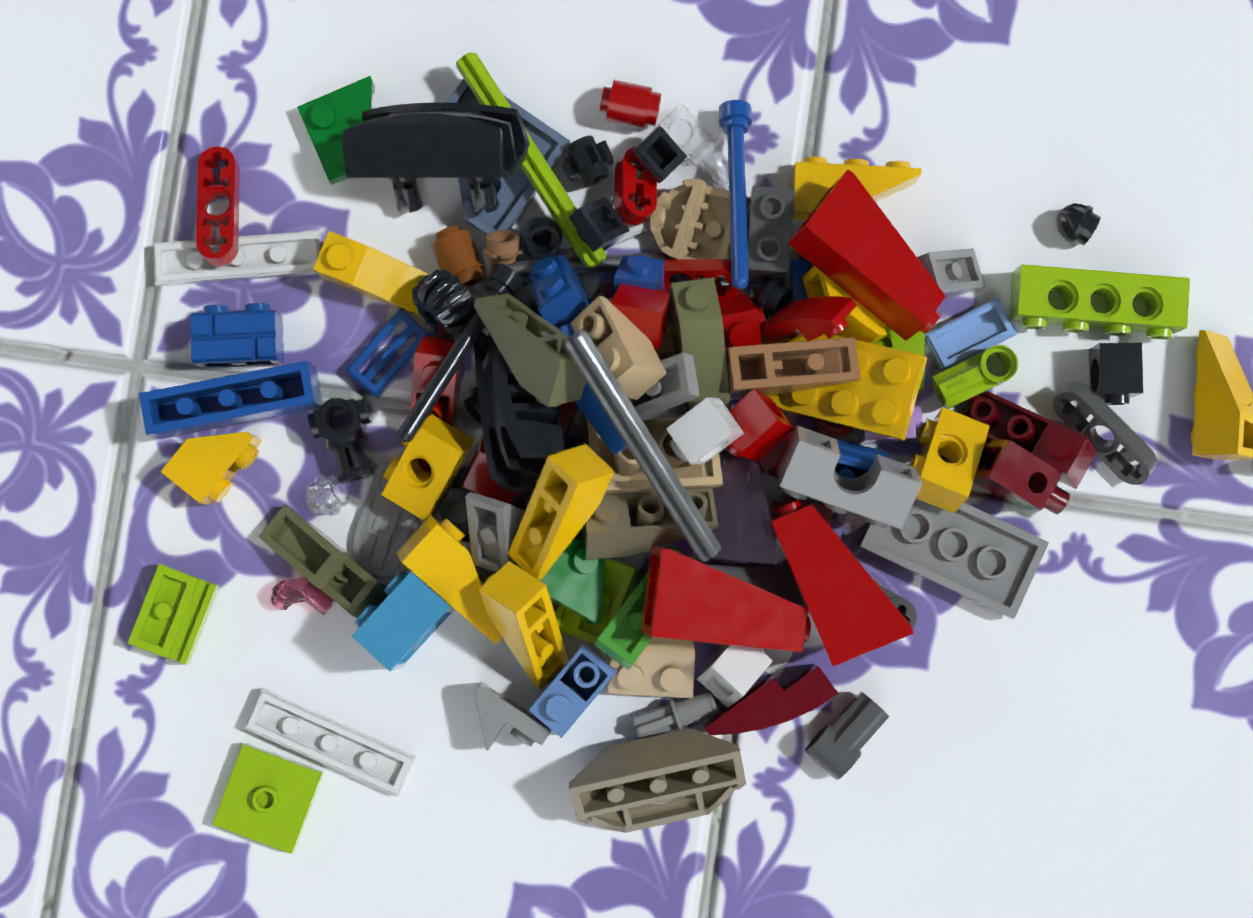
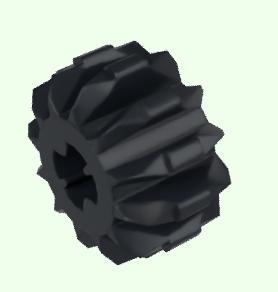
[412,269,476,341]

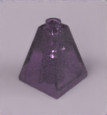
[688,452,778,568]

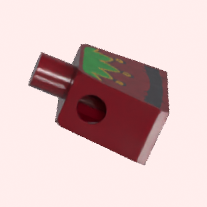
[973,440,1070,515]

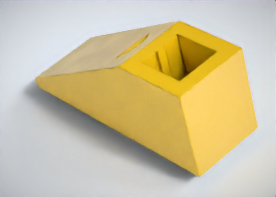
[791,156,922,221]
[1191,330,1253,460]

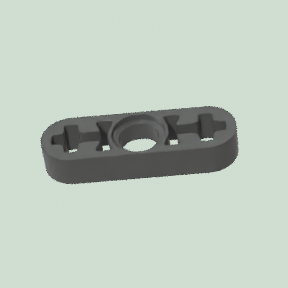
[1053,381,1157,485]

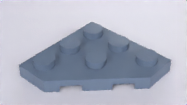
[446,78,571,235]

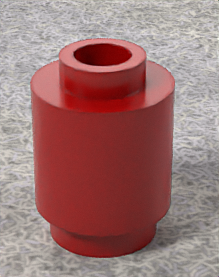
[599,80,662,128]

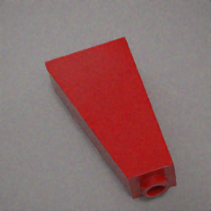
[788,169,946,341]
[771,499,914,666]
[641,545,811,652]

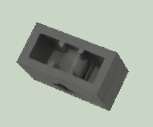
[747,186,795,281]

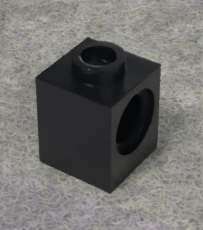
[1089,343,1144,405]

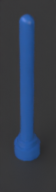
[718,100,752,290]

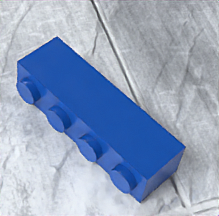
[139,361,323,439]

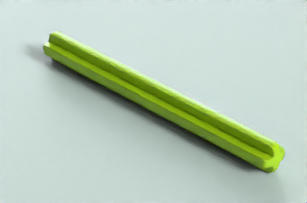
[456,52,606,268]

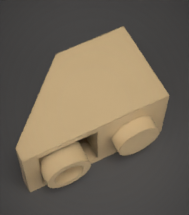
[570,296,667,400]

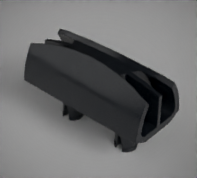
[343,102,529,213]
[474,308,584,494]

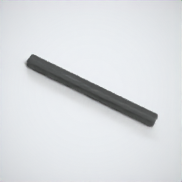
[563,330,721,562]

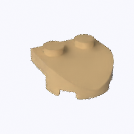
[650,179,750,277]
[608,637,695,698]

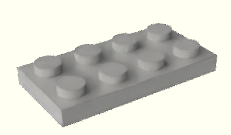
[858,499,1049,619]

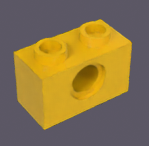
[909,407,990,514]
[381,414,475,521]

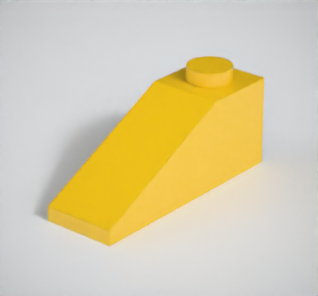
[313,231,430,318]
[508,444,615,581]
[396,515,502,645]
[479,561,569,690]

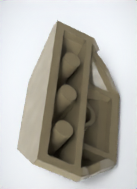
[568,728,746,833]

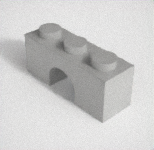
[777,425,922,529]

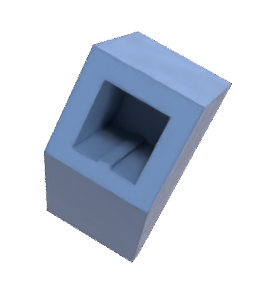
[529,644,617,738]

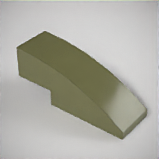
[258,504,387,618]

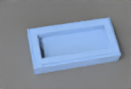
[925,297,1018,372]

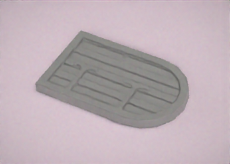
[353,462,433,577]

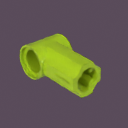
[930,345,1019,409]

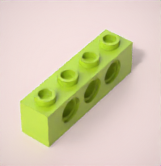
[1009,264,1190,340]

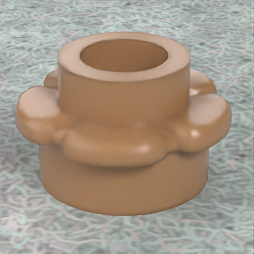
[483,230,524,265]

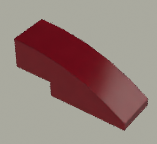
[703,664,839,735]

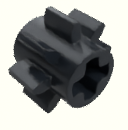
[561,135,614,187]

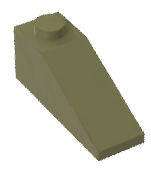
[668,278,731,412]
[474,293,586,407]

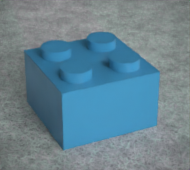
[352,571,455,672]

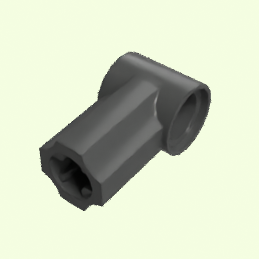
[804,691,890,780]

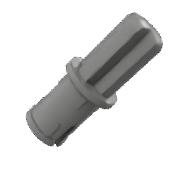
[633,690,719,739]

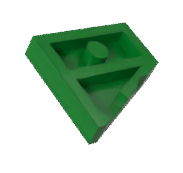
[297,76,375,185]
[517,539,604,625]

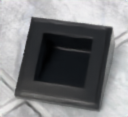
[631,126,688,184]

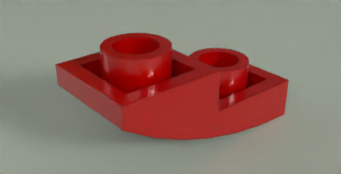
[761,296,857,342]

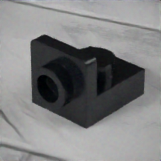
[568,196,630,252]

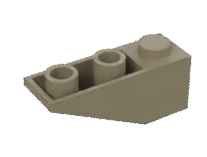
[583,487,718,560]

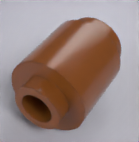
[430,225,485,287]

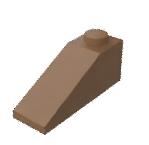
[726,337,860,400]

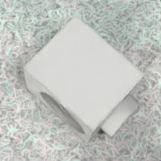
[666,397,744,465]
[697,645,773,708]

